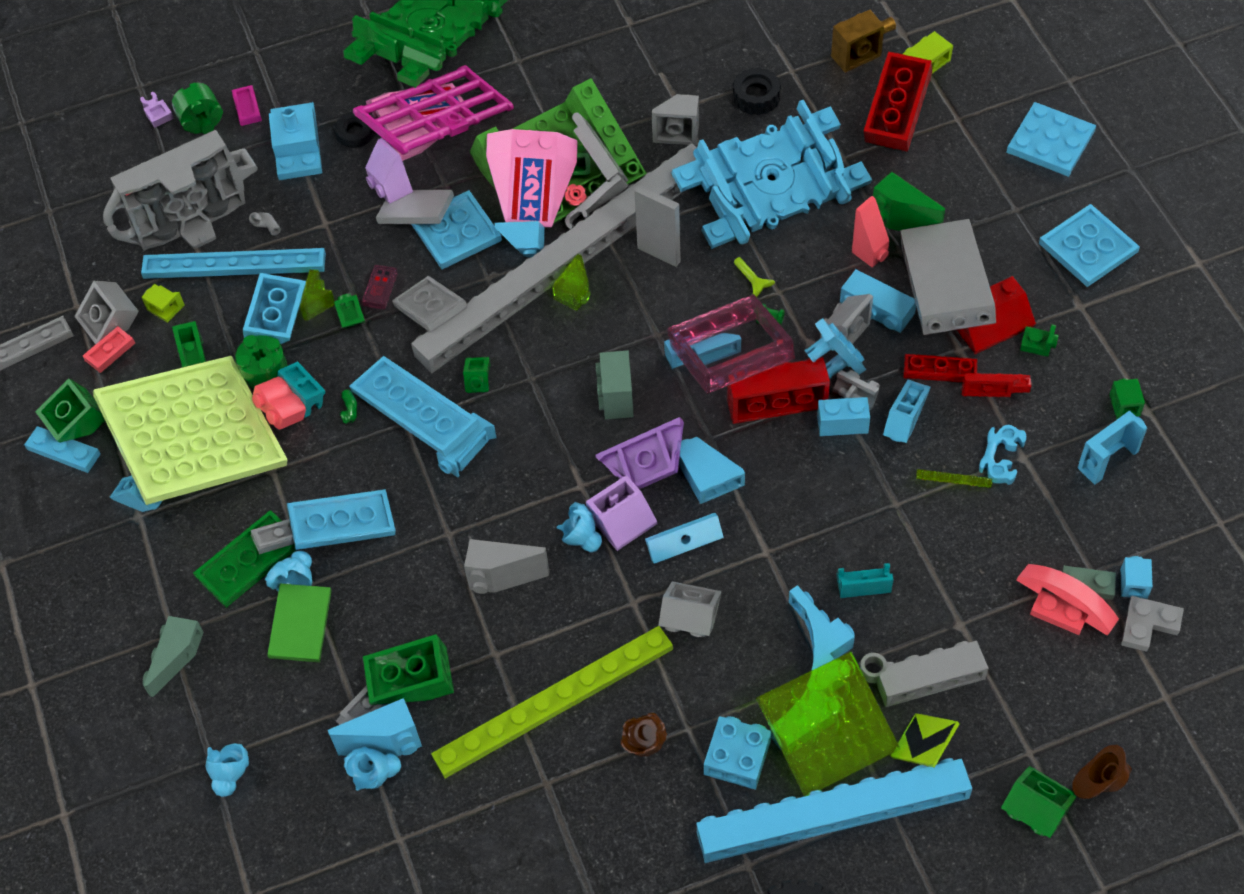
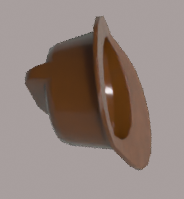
[1072,745,1132,799]

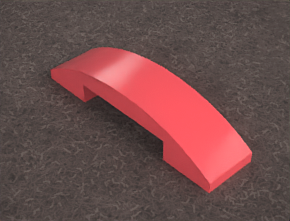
[1017,564,1119,636]

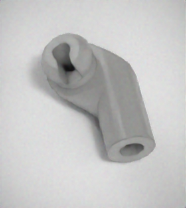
[249,212,281,235]

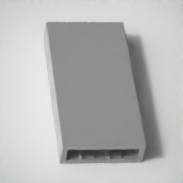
[900,219,996,335]

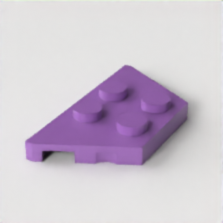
[596,417,684,489]

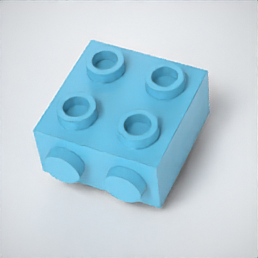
[704,716,771,790]

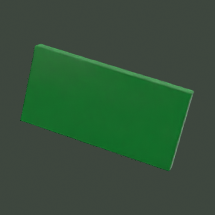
[193,510,296,608]

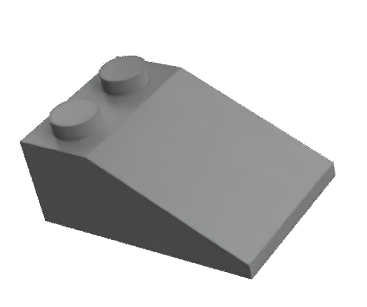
[464,539,550,594]

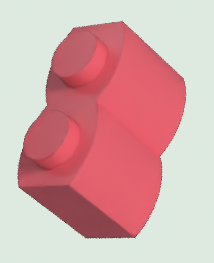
[252,376,306,430]

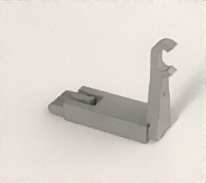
[565,113,629,229]

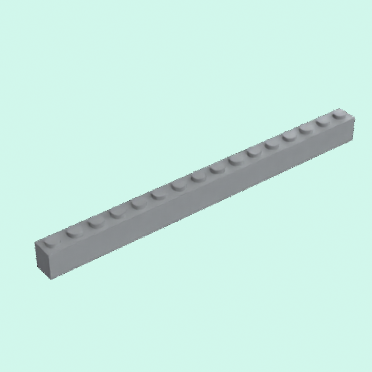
[411,143,697,373]

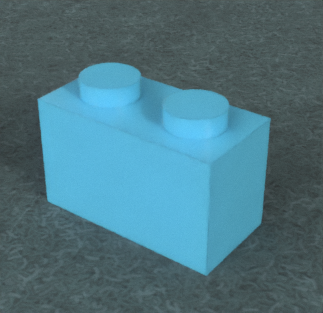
[817,397,870,436]

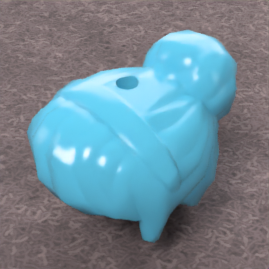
[557,502,602,552]
[265,550,312,591]
[205,743,249,797]
[344,746,401,791]

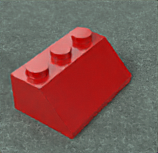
[957,276,1036,354]

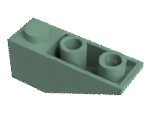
[143,616,204,697]

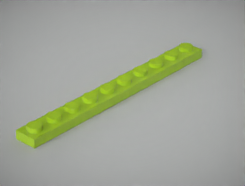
[431,626,673,778]

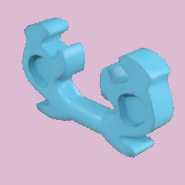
[979,425,1026,485]

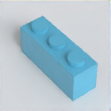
[840,269,916,333]

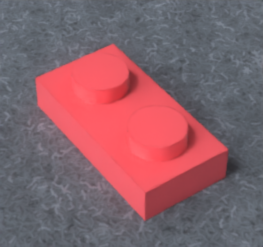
[83,326,135,373]
[1030,590,1088,635]

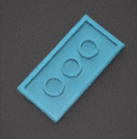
[287,489,396,550]

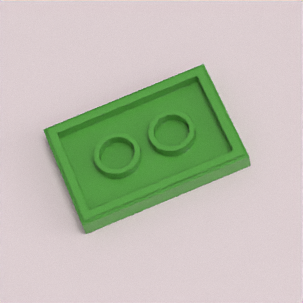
[268,583,331,662]

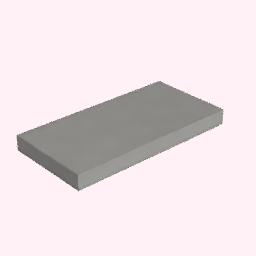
[634,185,681,267]

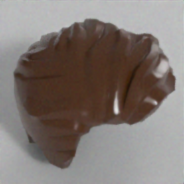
[621,713,667,757]

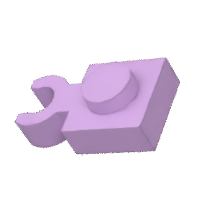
[140,92,174,128]

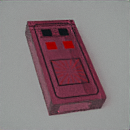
[362,265,398,309]

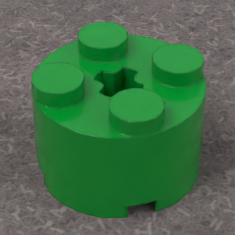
[172,83,223,134]
[235,335,288,389]

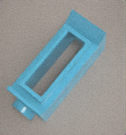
[436,413,497,477]

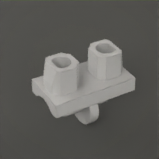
[832,370,880,411]

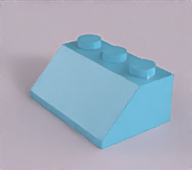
[243,273,306,344]

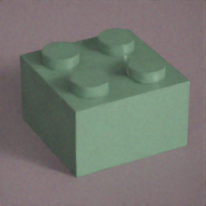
[595,350,634,419]

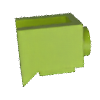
[142,284,185,323]

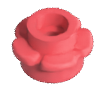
[564,184,587,206]

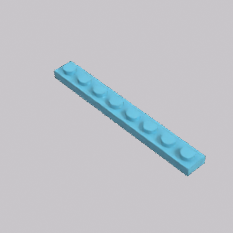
[141,248,326,279]

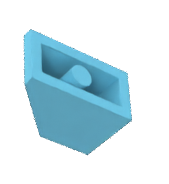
[495,221,545,257]
[110,475,162,512]

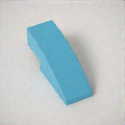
[664,333,741,369]

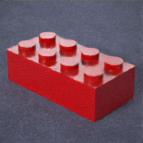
[864,51,932,152]
[727,357,830,424]

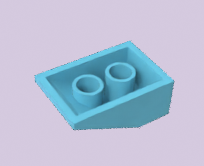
[328,698,422,757]

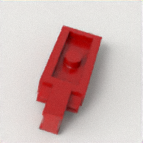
[961,373,1031,397]

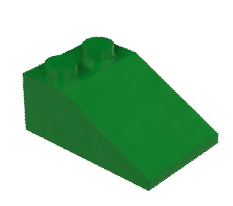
[873,172,946,231]
[363,634,454,705]

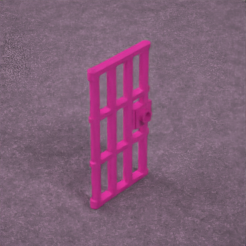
[353,65,514,155]

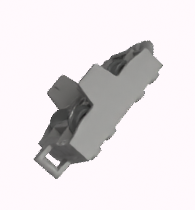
[103,130,258,251]

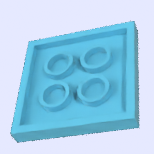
[1006,102,1096,177]
[411,190,502,270]
[1039,204,1140,287]

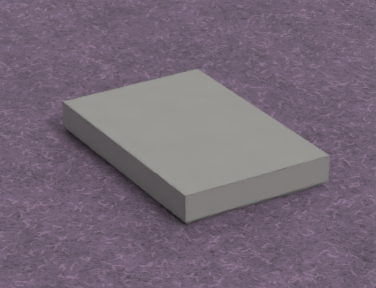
[376,190,454,224]
[392,276,468,332]

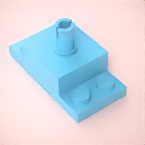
[269,102,323,180]

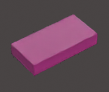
[232,85,262,126]

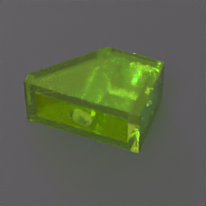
[552,254,590,311]

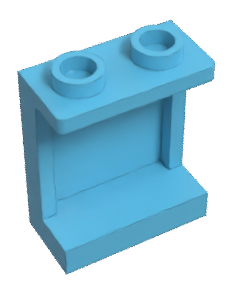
[1078,411,1147,485]

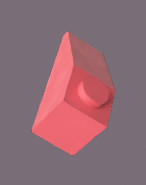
[852,196,889,267]

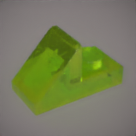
[300,269,335,321]

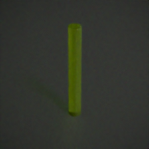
[916,469,992,488]

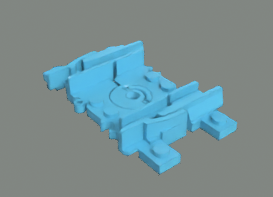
[671,100,872,249]

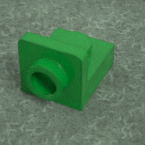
[334,293,365,329]
[1020,324,1059,357]
[463,357,490,393]

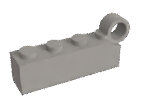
[860,641,989,707]

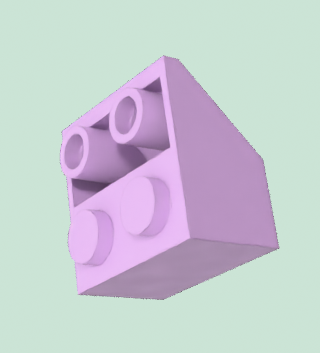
[586,475,657,551]

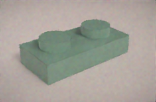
[1062,565,1116,600]

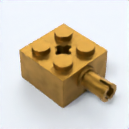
[831,10,896,73]

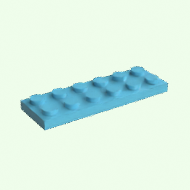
[349,356,480,457]

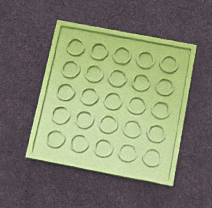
[93,356,287,505]

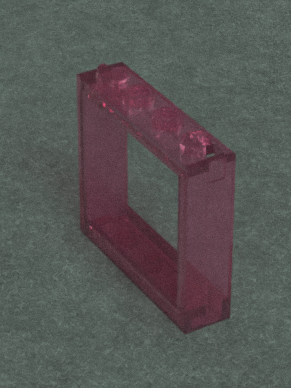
[667,294,795,394]

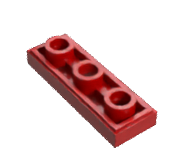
[903,354,977,382]

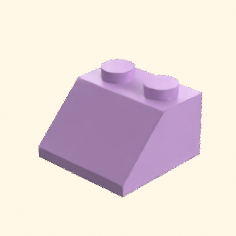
[365,138,413,204]

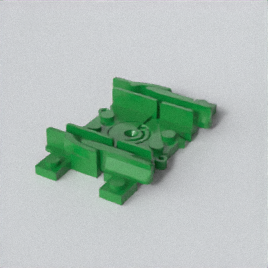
[343,0,508,88]

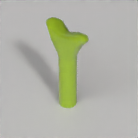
[734,257,775,299]

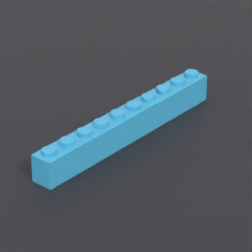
[696,758,972,863]

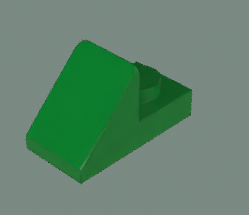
[172,321,206,368]

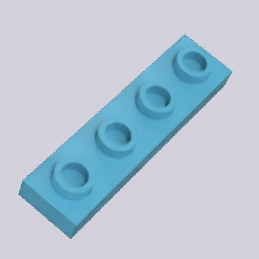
[805,318,866,379]

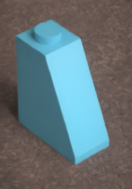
[679,437,745,504]

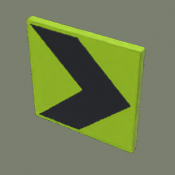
[891,713,959,768]

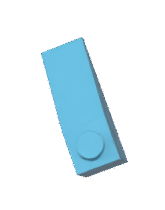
[883,380,931,443]

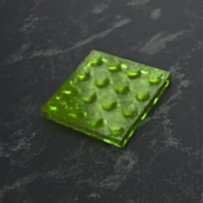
[756,651,900,797]

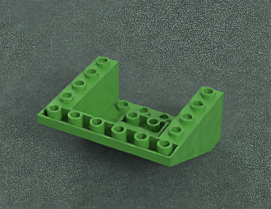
[470,78,647,229]

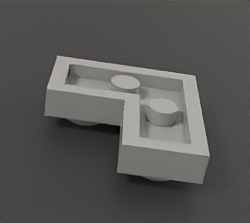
[1121,596,1184,652]

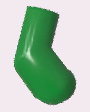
[340,389,357,424]

